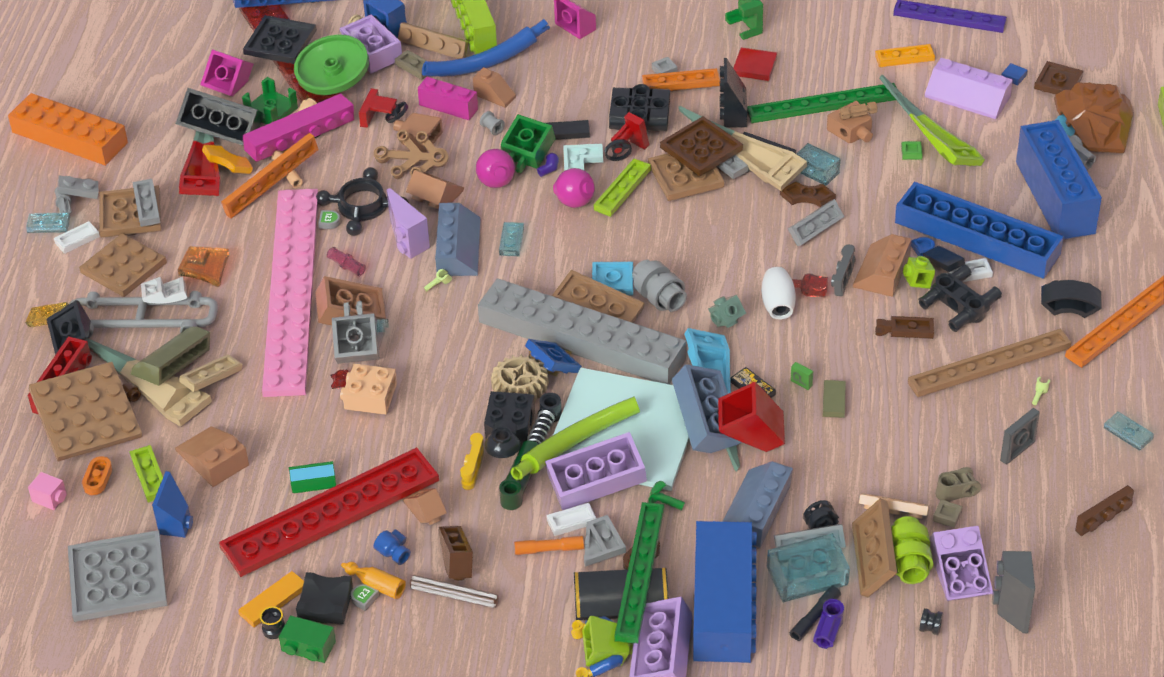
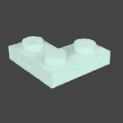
[563,144,603,171]

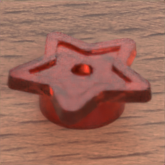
[330,369,349,389]

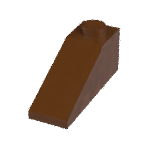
[438,526,473,581]

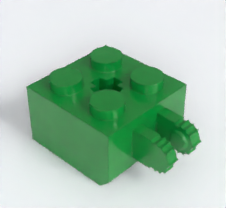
[501,114,556,173]

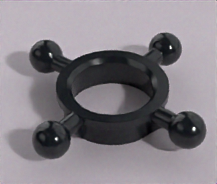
[316,167,409,236]

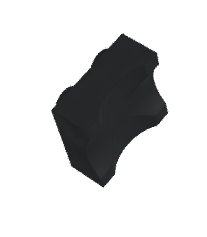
[296,572,353,624]

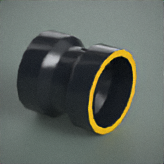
[260,606,285,639]

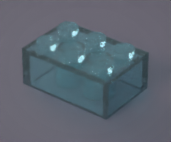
[766,533,850,603]

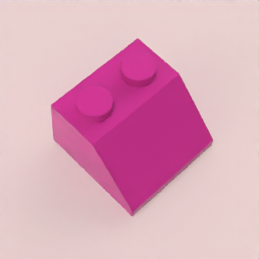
[554,0,596,39]
[200,50,254,97]

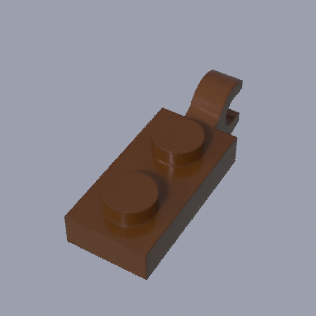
[875,316,934,339]

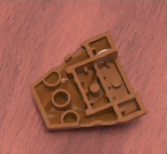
[1054,82,1134,153]

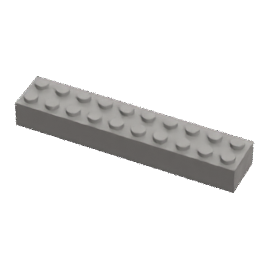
[478,278,686,384]

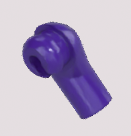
[537,153,559,177]

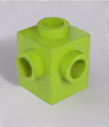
[903,256,935,289]

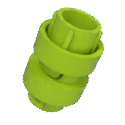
[891,516,933,584]

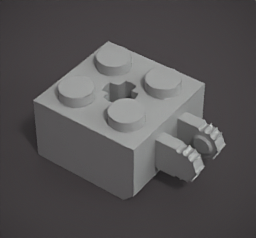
[332,301,380,364]

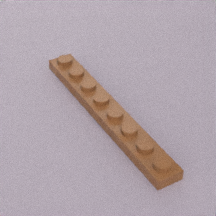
[908,328,1071,397]

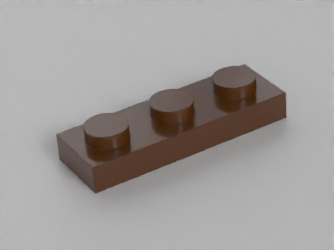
[1075,485,1134,536]

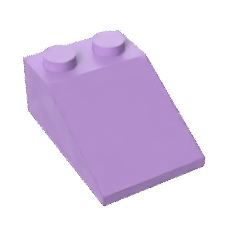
[340,15,402,73]
[387,188,430,259]

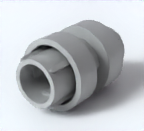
[632,260,687,312]

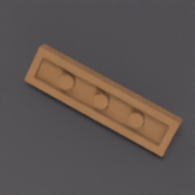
[398,22,469,59]

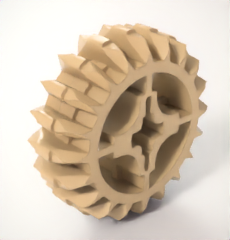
[491,354,549,402]

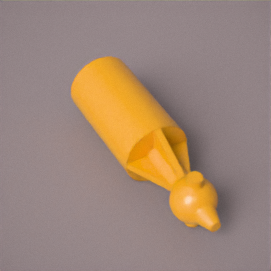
[341,562,406,599]

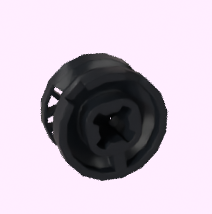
[803,500,839,529]

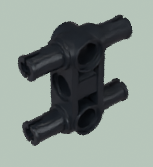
[918,264,1002,332]

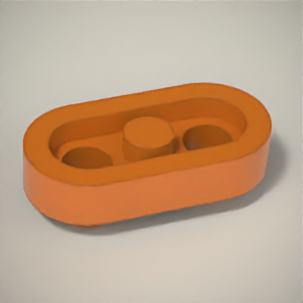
[82,456,112,495]

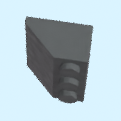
[992,551,1035,634]

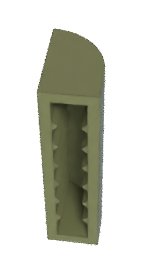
[131,327,210,386]

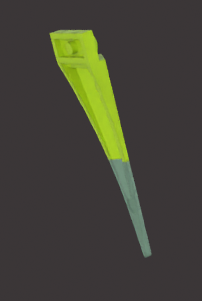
[879,75,985,166]

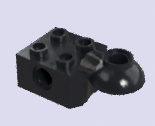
[484,391,535,458]

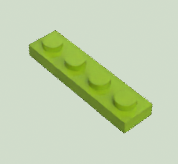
[594,159,651,217]

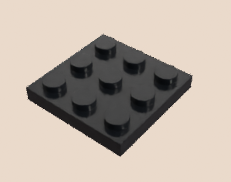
[243,15,317,64]

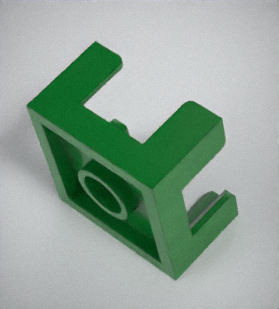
[725,0,763,40]
[242,77,298,125]

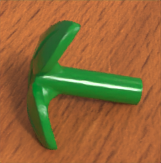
[647,481,685,511]

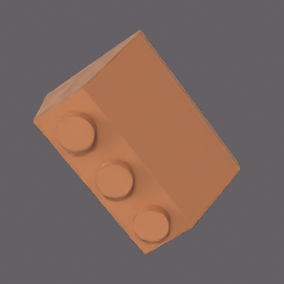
[853,234,912,297]

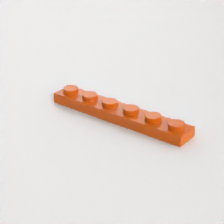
[221,133,319,218]

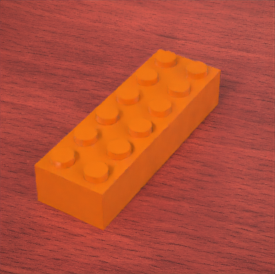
[8,93,128,166]

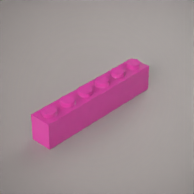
[243,94,354,162]

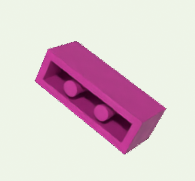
[417,77,478,120]

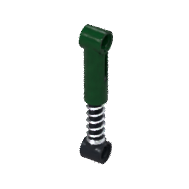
[499,393,562,510]

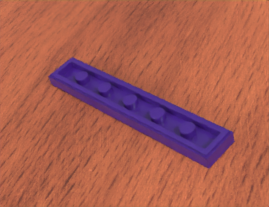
[893,0,1007,33]

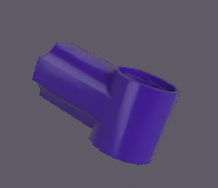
[813,599,844,649]

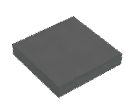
[1000,407,1040,464]

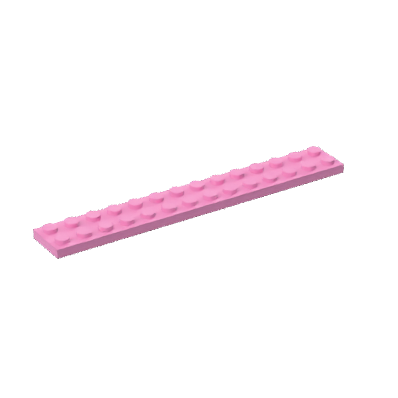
[262,189,318,397]

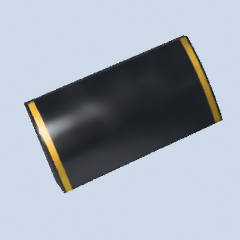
[574,568,669,620]

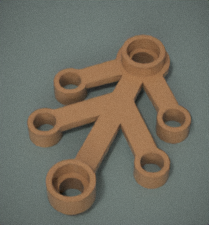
[374,130,449,179]

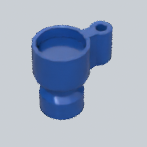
[373,529,411,565]

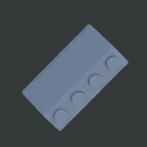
[435,203,481,276]
[672,364,742,453]
[722,461,793,548]

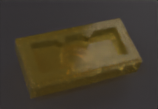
[25,302,69,327]

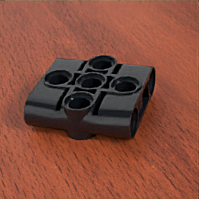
[609,84,670,131]

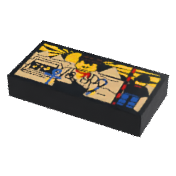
[730,367,776,398]

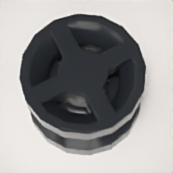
[919,608,943,635]

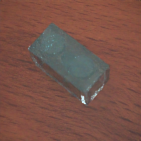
[796,143,841,186]

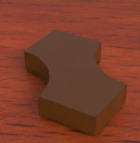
[780,182,836,207]

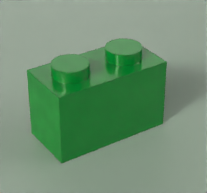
[279,615,336,663]

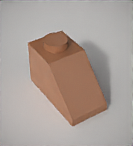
[473,67,516,108]
[403,488,447,525]

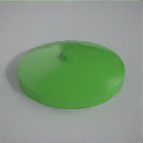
[294,35,369,95]

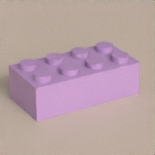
[545,432,647,510]

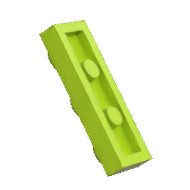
[129,445,163,503]

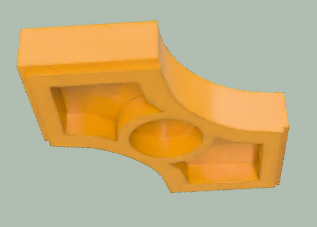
[202,145,253,174]

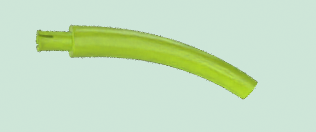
[511,396,640,480]

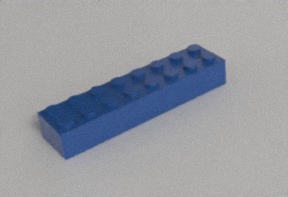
[895,181,1064,279]

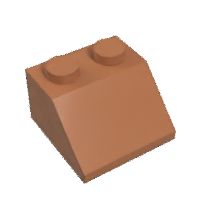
[406,170,464,209]

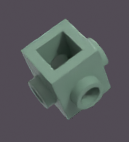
[708,295,746,328]

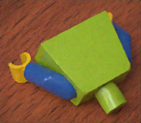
[571,616,634,677]

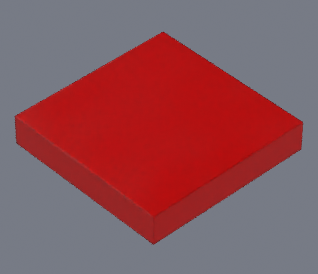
[733,47,777,81]

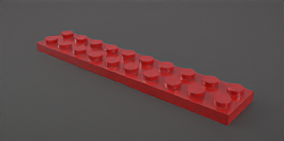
[219,447,439,577]

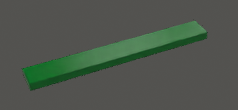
[747,83,897,124]
[614,502,665,644]

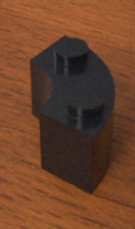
[1041,280,1102,318]

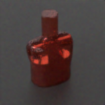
[792,273,828,297]

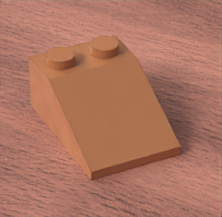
[315,276,386,325]
[175,426,249,487]

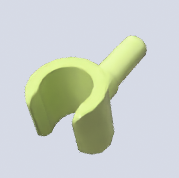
[424,269,452,291]
[1032,377,1050,405]

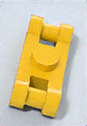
[460,433,484,490]

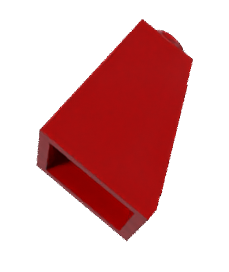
[718,382,785,452]

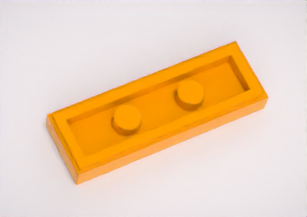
[875,44,935,67]
[238,571,304,627]

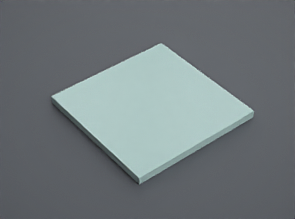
[553,367,690,491]

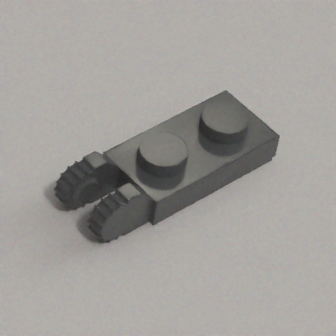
[831,244,856,296]

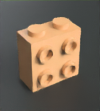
[340,364,397,415]

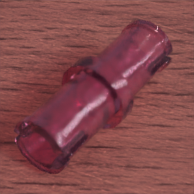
[327,247,366,277]

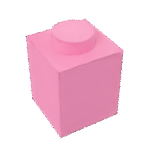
[28,472,67,510]

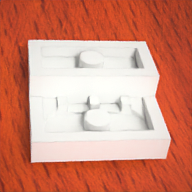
[141,277,187,304]

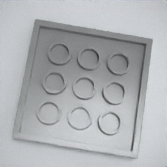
[68,530,167,622]

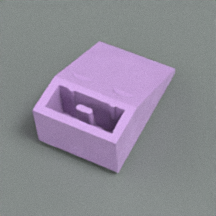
[929,526,993,601]

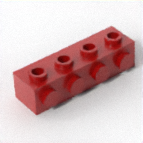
[27,336,92,414]

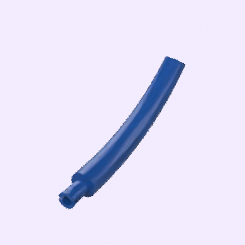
[422,19,550,77]

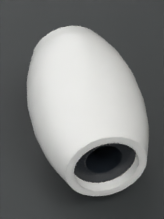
[761,267,796,320]

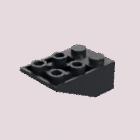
[719,58,747,128]

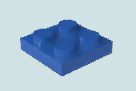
[525,339,582,374]

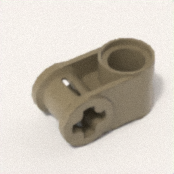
[935,467,981,502]

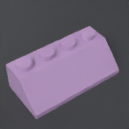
[924,58,1013,119]
[629,597,692,677]

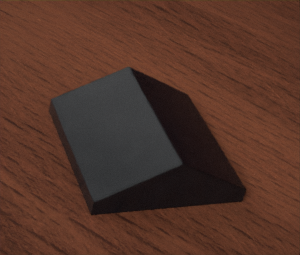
[46,300,91,355]

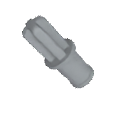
[54,187,72,217]

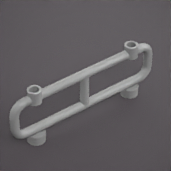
[68,291,218,338]

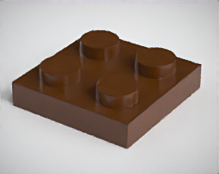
[1034,61,1083,95]

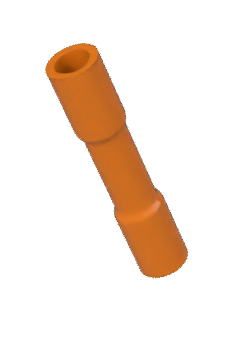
[514,536,584,555]

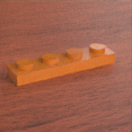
[642,68,720,91]

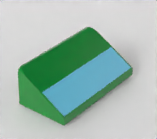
[289,461,336,494]

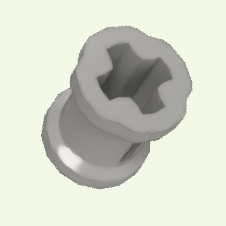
[479,111,505,135]

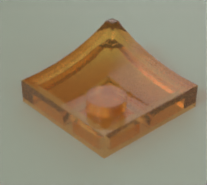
[178,246,229,287]

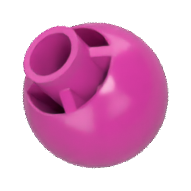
[476,149,515,188]
[553,168,595,208]

